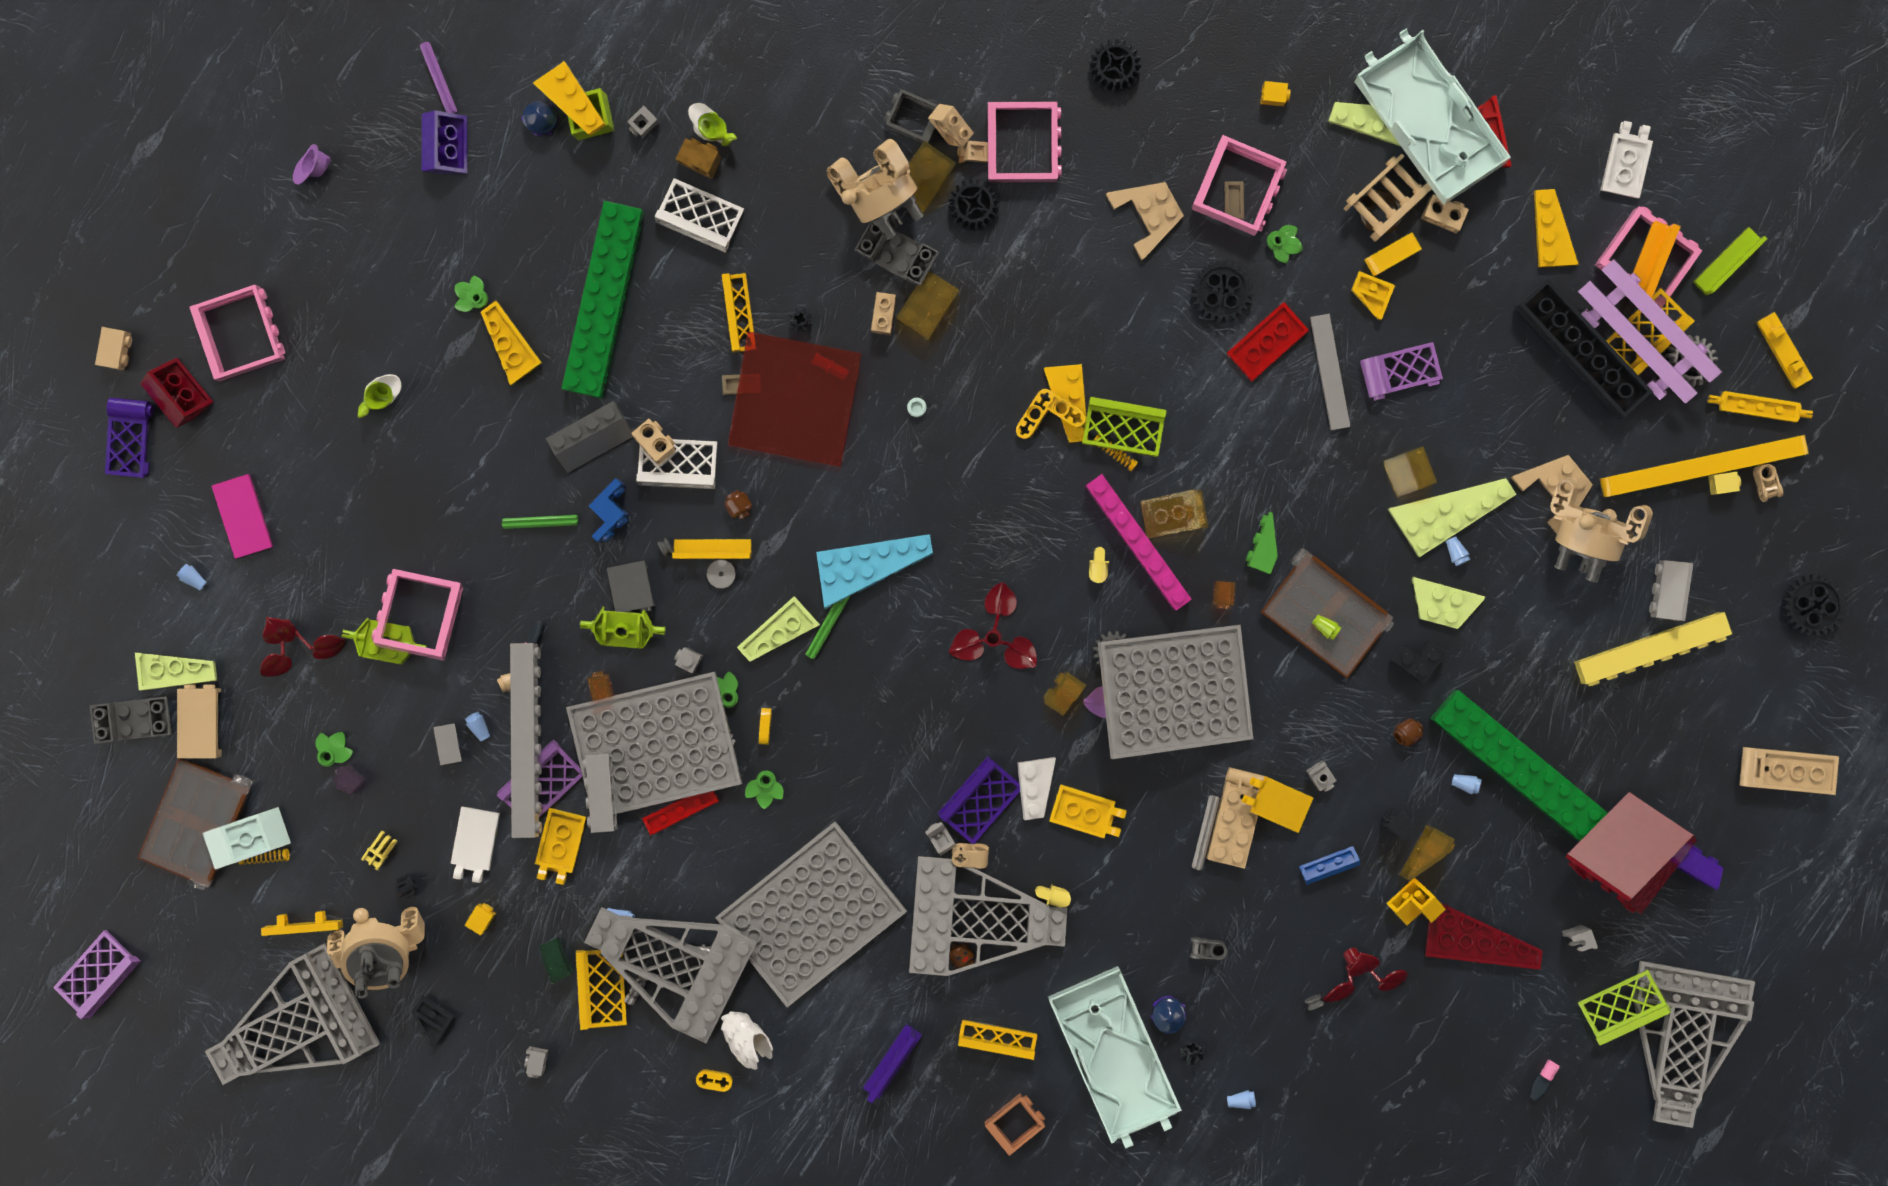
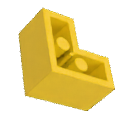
[1386,877,1446,925]

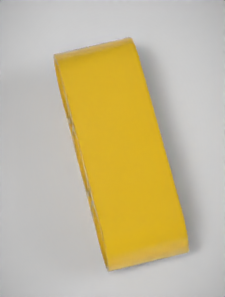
[1364,232,1422,277]

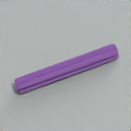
[420,42,457,114]

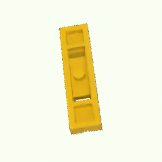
[1756,312,1813,388]
[261,911,343,936]

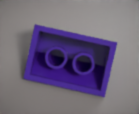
[422,110,467,174]
[1677,846,1723,890]

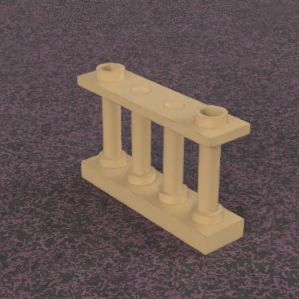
[1344,154,1432,242]

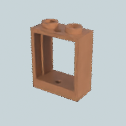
[985,1093,1045,1156]

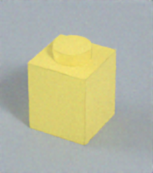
[1708,472,1741,495]

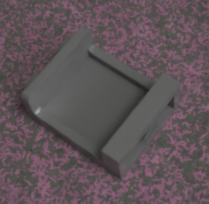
[607,560,656,613]

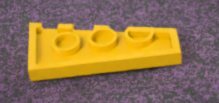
[533,61,606,136]
[1534,189,1578,268]
[481,301,542,386]
[1043,364,1088,443]

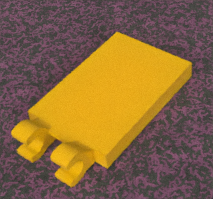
[1241,776,1313,833]
[1049,784,1127,838]
[535,808,587,885]

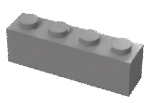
[583,752,618,833]

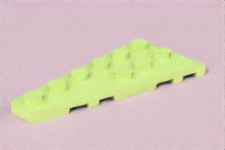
[1388,478,1516,557]

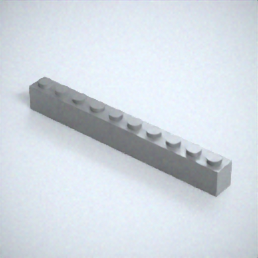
[510,643,542,838]

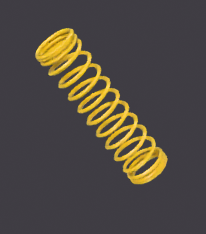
[1093,434,1138,471]
[238,848,290,865]

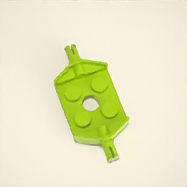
[580,607,665,649]
[342,618,427,665]

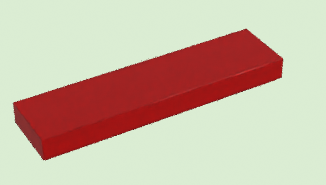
[642,791,719,836]

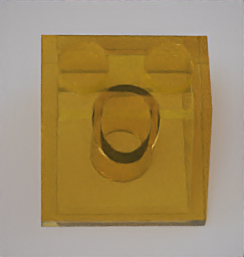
[1383,447,1437,497]

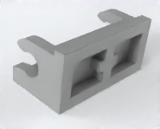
[433,723,461,765]
[1562,924,1598,951]

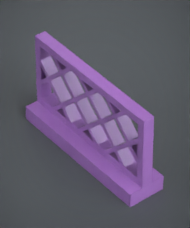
[497,739,582,817]
[53,930,141,1019]

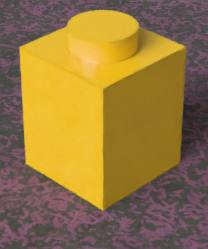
[1261,81,1290,106]
[464,903,496,935]

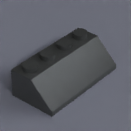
[546,401,633,473]

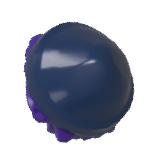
[521,101,560,137]
[1151,995,1187,1034]

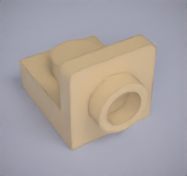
[957,140,988,163]

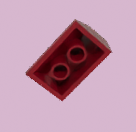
[140,358,213,428]

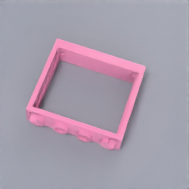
[988,102,1061,182]
[1191,135,1287,236]
[1595,206,1703,308]
[190,285,285,381]
[372,569,463,661]

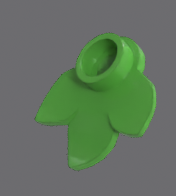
[1267,225,1303,263]
[455,276,488,312]
[717,672,738,708]
[315,732,353,767]
[745,771,784,809]

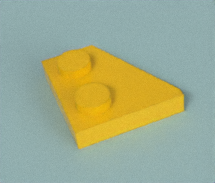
[1351,271,1395,320]

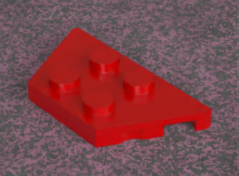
[1477,95,1512,168]

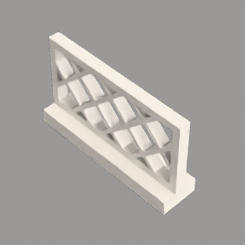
[655,178,744,253]
[636,439,717,489]

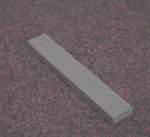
[1310,314,1350,431]

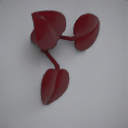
[949,582,1037,669]
[260,617,346,677]
[1322,948,1409,1002]

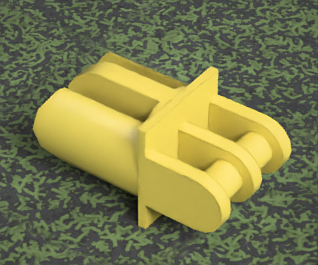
[1089,547,1109,583]
[361,830,397,870]
[1035,884,1071,908]

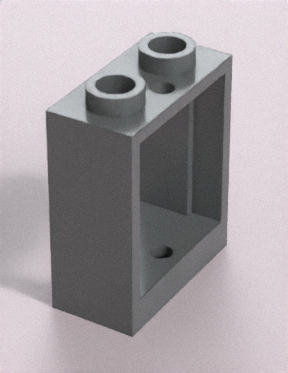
[884,89,938,146]

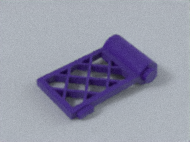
[105,397,154,478]

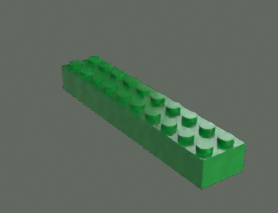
[561,201,644,399]
[1430,690,1607,841]

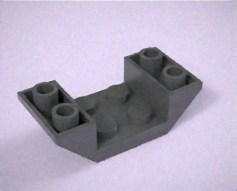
[854,221,940,286]
[90,696,172,744]

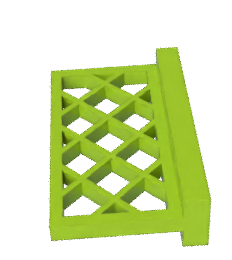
[1082,397,1166,457]
[1578,969,1671,1045]

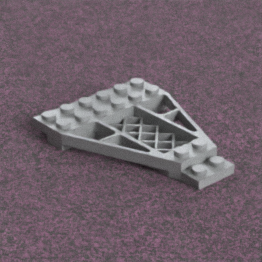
[909,856,1067,976]
[584,907,756,1043]
[205,943,380,1085]
[1633,961,1755,1128]

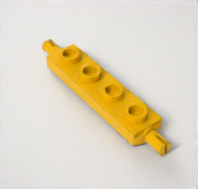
[1708,391,1813,422]

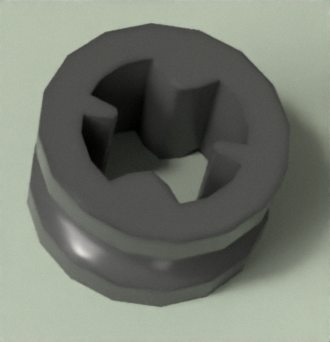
[657,538,674,557]
[1305,994,1324,1010]

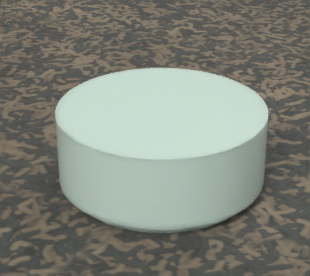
[907,398,926,417]

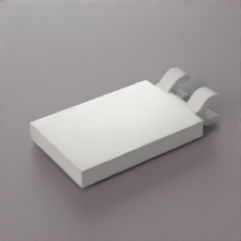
[1600,121,1653,199]
[451,806,500,883]

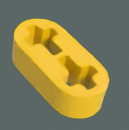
[759,708,772,745]
[696,1069,733,1092]

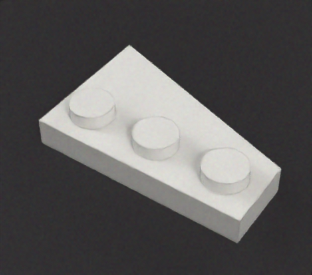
[1017,757,1056,820]

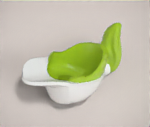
[688,103,737,146]
[358,374,401,418]

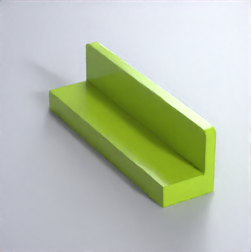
[1693,227,1767,295]

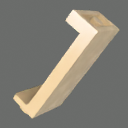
[177,684,222,758]

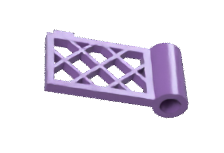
[1360,342,1443,401]

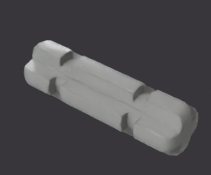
[624,976,648,1005]

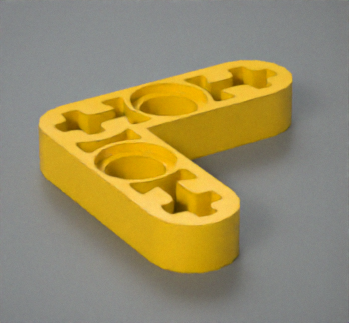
[1016,389,1087,439]

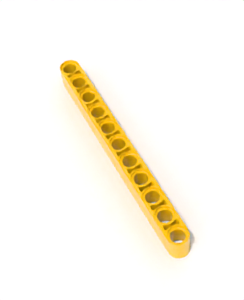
[1600,435,1809,497]

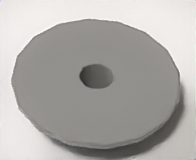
[707,560,735,588]

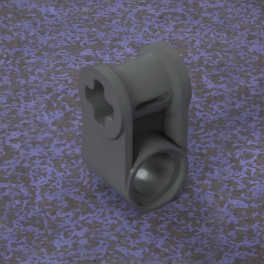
[1190,937,1227,960]

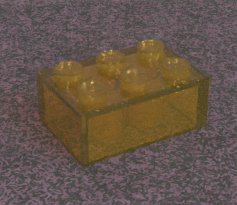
[896,271,959,341]

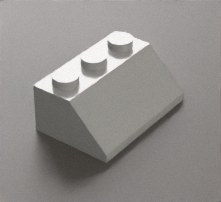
[1649,560,1693,621]

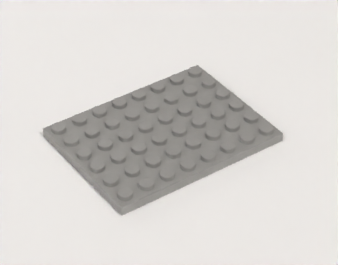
[1098,625,1253,759]
[566,671,742,814]
[715,821,907,1007]

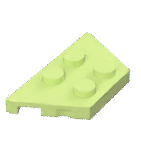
[1412,577,1485,629]

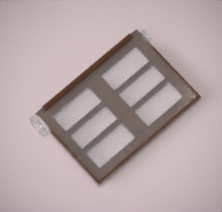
[1260,548,1394,678]
[137,758,253,890]

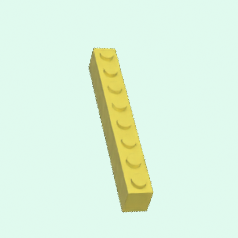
[1574,612,1732,686]

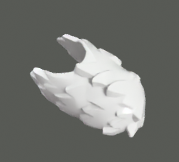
[721,1012,773,1070]

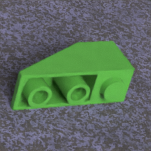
[1246,512,1278,574]

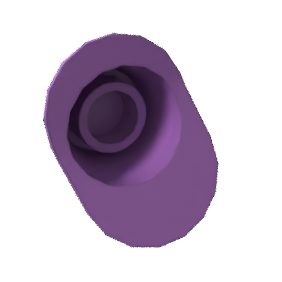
[293,144,331,185]

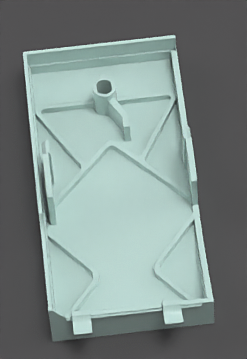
[1355,28,1511,205]
[1048,966,1182,1149]

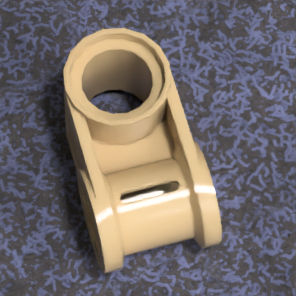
[1753,464,1783,502]
[952,843,989,869]

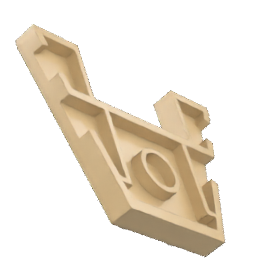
[1106,182,1184,260]
[1511,455,1593,534]

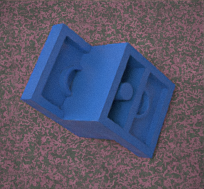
[589,478,629,542]

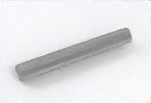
[1192,795,1220,870]

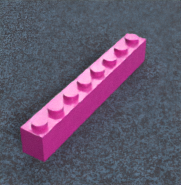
[1085,474,1191,610]

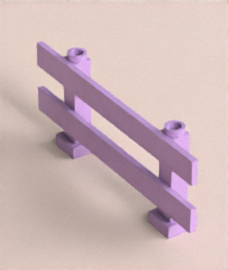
[1578,259,1722,404]

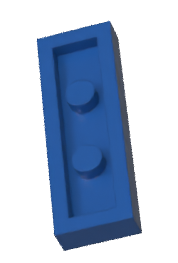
[1299,846,1361,885]

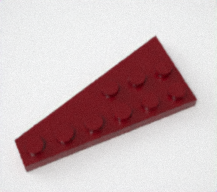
[1425,903,1543,970]

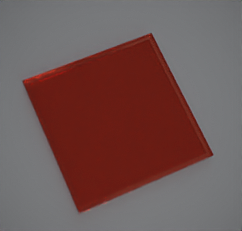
[728,331,862,467]

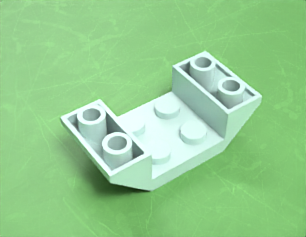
[203,807,291,869]

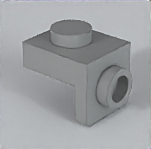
[925,822,956,856]

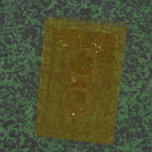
[909,141,956,213]
[1141,490,1208,539]
[1399,825,1455,881]

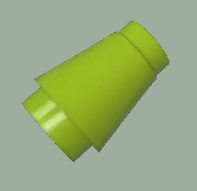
[1312,614,1341,640]

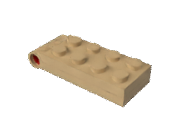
[1739,747,1839,795]
[1206,767,1267,869]

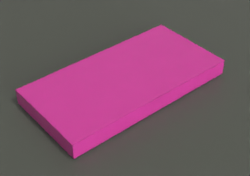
[212,474,273,559]

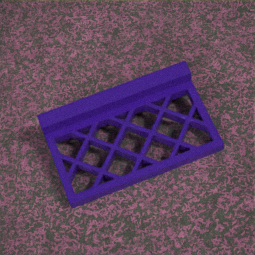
[938,756,1020,844]
[863,1024,922,1103]

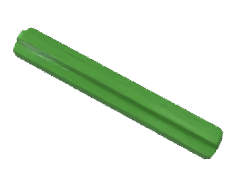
[502,515,579,529]
[806,596,850,659]

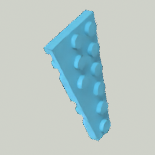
[816,534,933,609]

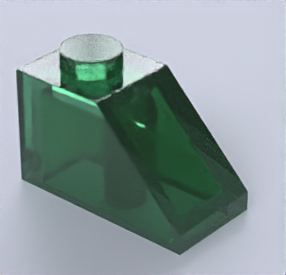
[540,937,573,984]

